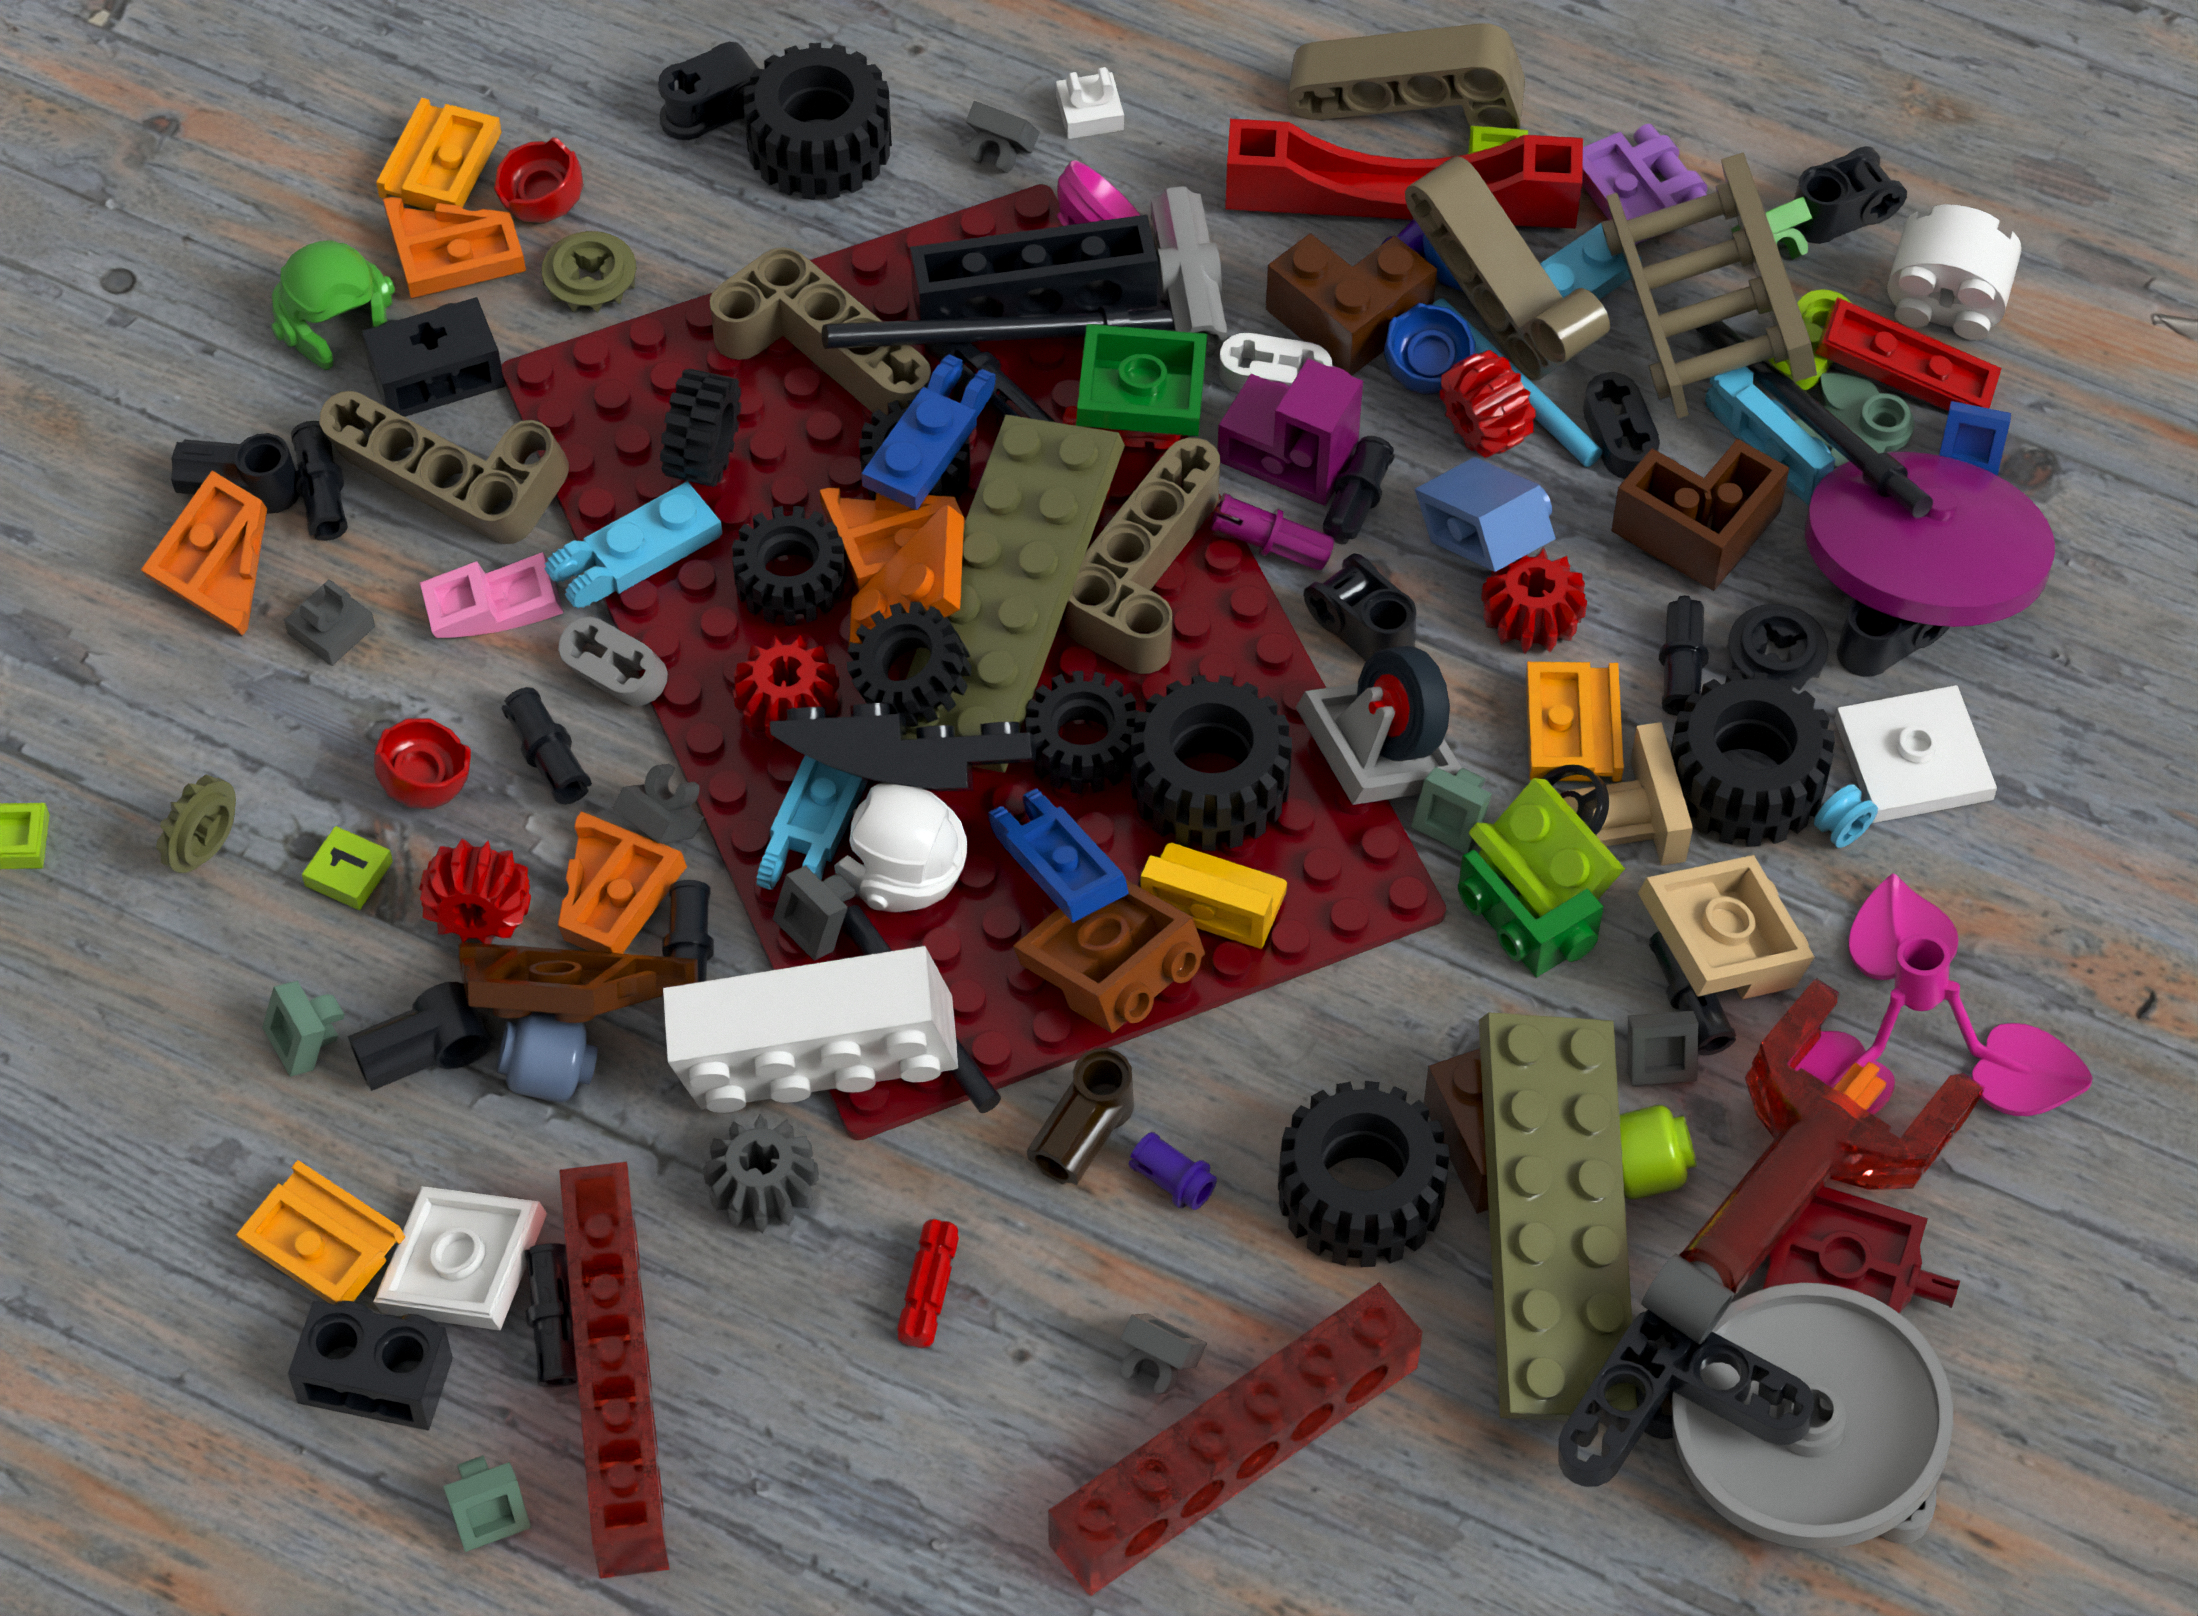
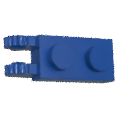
[861,354,997,510]
[987,789,1129,923]

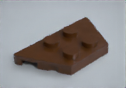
[458,942,698,1023]

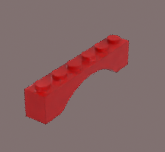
[1225,118,1583,229]

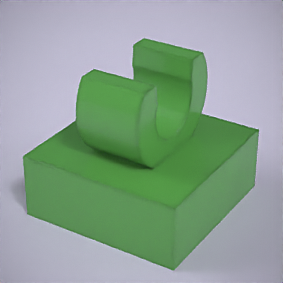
[1731,197,1812,259]

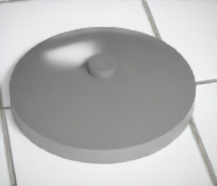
[1671,1283,1953,1549]

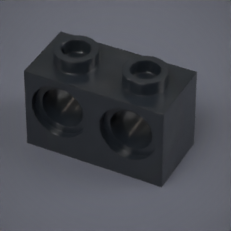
[288,1301,453,1431]

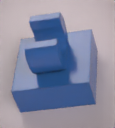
[1939,401,2011,476]

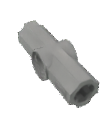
[1151,186,1227,357]

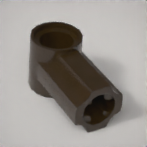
[1027,1048,1134,1185]

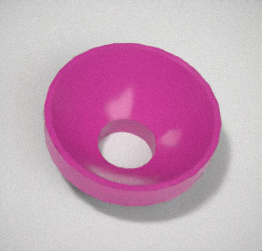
[1057,160,1140,226]

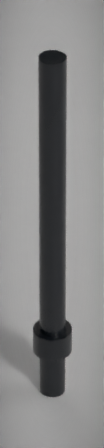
[822,305,1173,349]
[1696,320,1933,518]

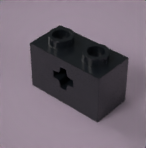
[362,297,505,417]

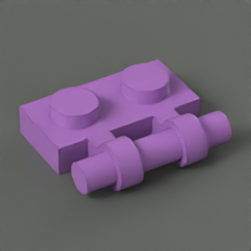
[1582,124,1707,245]

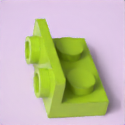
[1468,778,1625,919]

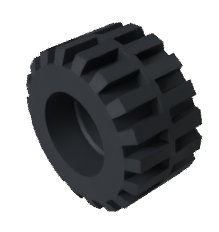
[743,43,892,200]
[1670,672,1835,847]
[1130,675,1292,851]
[1278,1081,1450,1267]

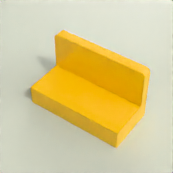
[1141,843,1287,949]

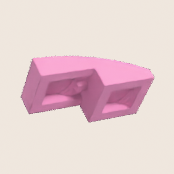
[420,552,564,638]

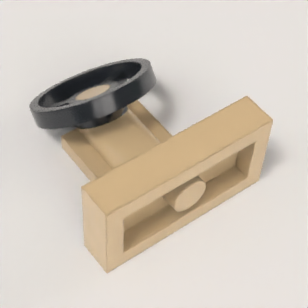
[1541,722,1693,866]

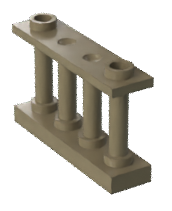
[1601,152,1817,419]

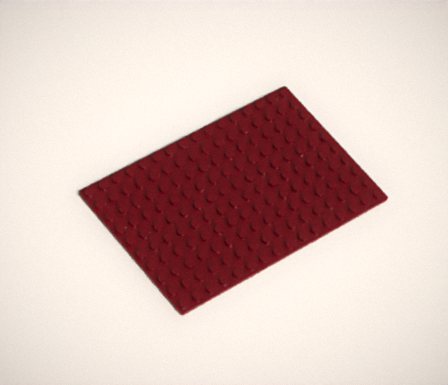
[501,184,1446,1140]

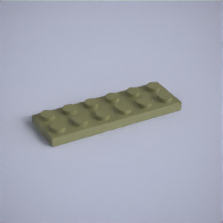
[906,415,1125,773]
[1479,1012,1638,1422]

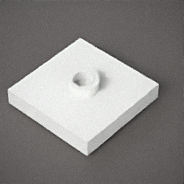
[1834,685,1997,823]
[373,1186,547,1331]

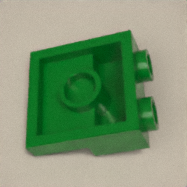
[1076,324,1207,436]

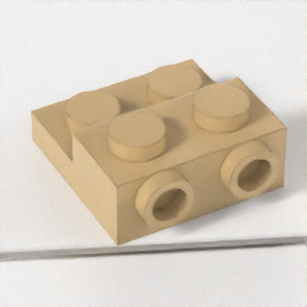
[1638,855,1815,1000]

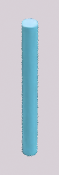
[1432,298,1602,467]

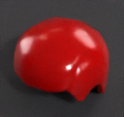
[494,137,584,224]
[374,718,471,809]

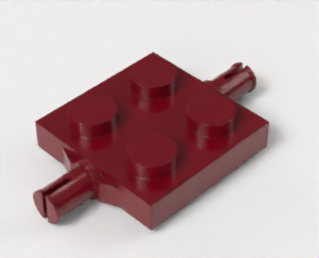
[1758,1182,1960,1314]

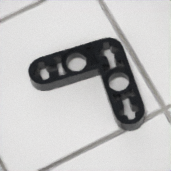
[1558,1310,1814,1487]

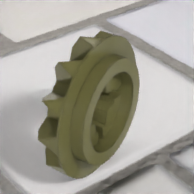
[542,231,637,313]
[156,774,236,873]

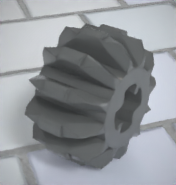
[703,1114,819,1234]

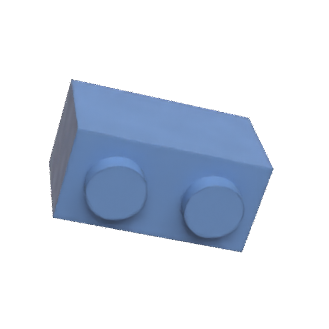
[1415,457,1556,572]

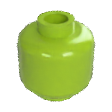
[1619,1105,1697,1200]

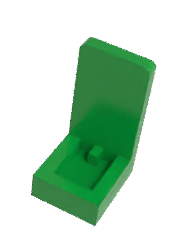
[1458,849,1604,978]

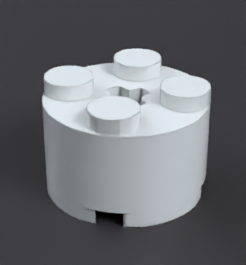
[1887,204,2021,340]

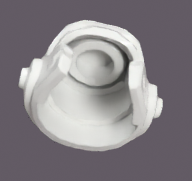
[834,783,967,912]

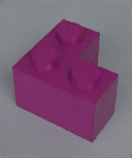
[1217,358,1363,507]

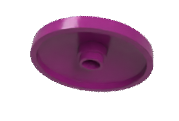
[1805,452,2055,627]

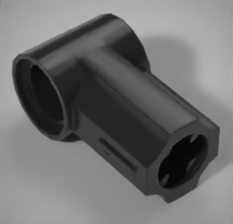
[171,433,300,514]
[348,981,491,1091]

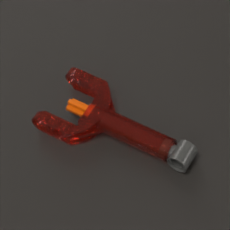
[1641,978,1985,1345]

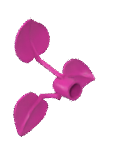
[1778,873,2093,1121]

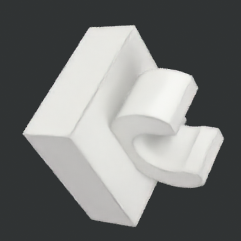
[1056,67,1124,139]

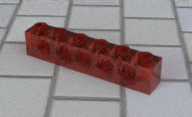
[559,1161,670,1579]
[1048,1282,1423,1597]

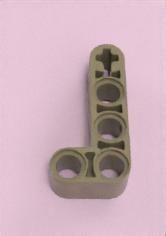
[1287,23,1525,129]
[1405,156,1610,381]
[710,247,931,416]
[319,391,569,544]
[1064,438,1220,674]

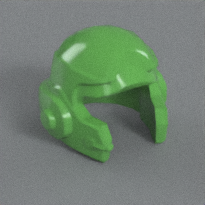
[271,240,395,370]

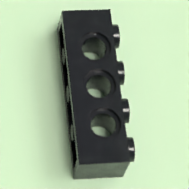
[910,215,1158,320]

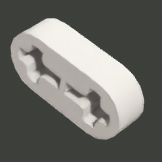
[1219,333,1332,393]

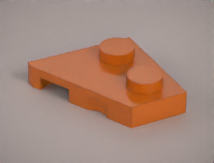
[383,197,526,298]
[819,488,965,591]
[849,504,964,645]

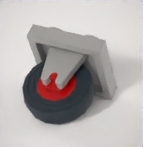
[1295,646,1461,805]

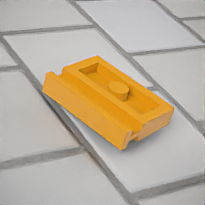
[376,97,502,212]
[1525,661,1624,782]
[236,1160,406,1305]

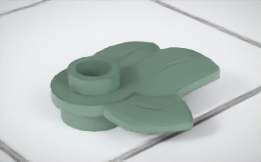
[1794,373,1915,469]

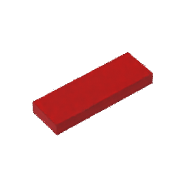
[1815,297,2002,411]

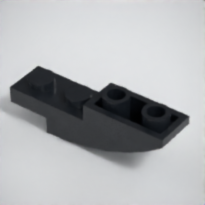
[770,703,1036,792]

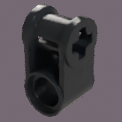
[658,41,759,140]
[1794,146,1907,244]
[1303,553,1416,662]
[1836,600,1950,677]

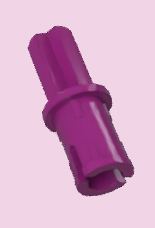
[1210,493,1334,570]

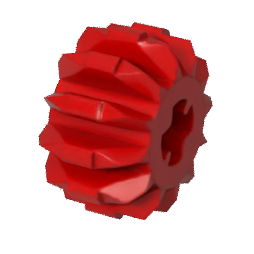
[1439,349,1536,458]
[1481,546,1587,654]
[733,634,840,743]
[419,839,531,944]

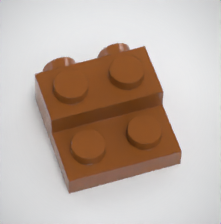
[1013,880,1205,1033]

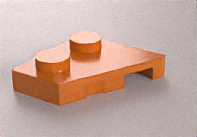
[141,471,267,636]
[558,811,687,954]

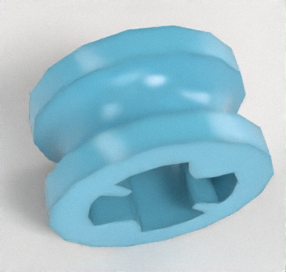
[1814,784,1878,848]

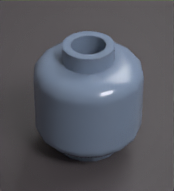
[497,1011,598,1102]

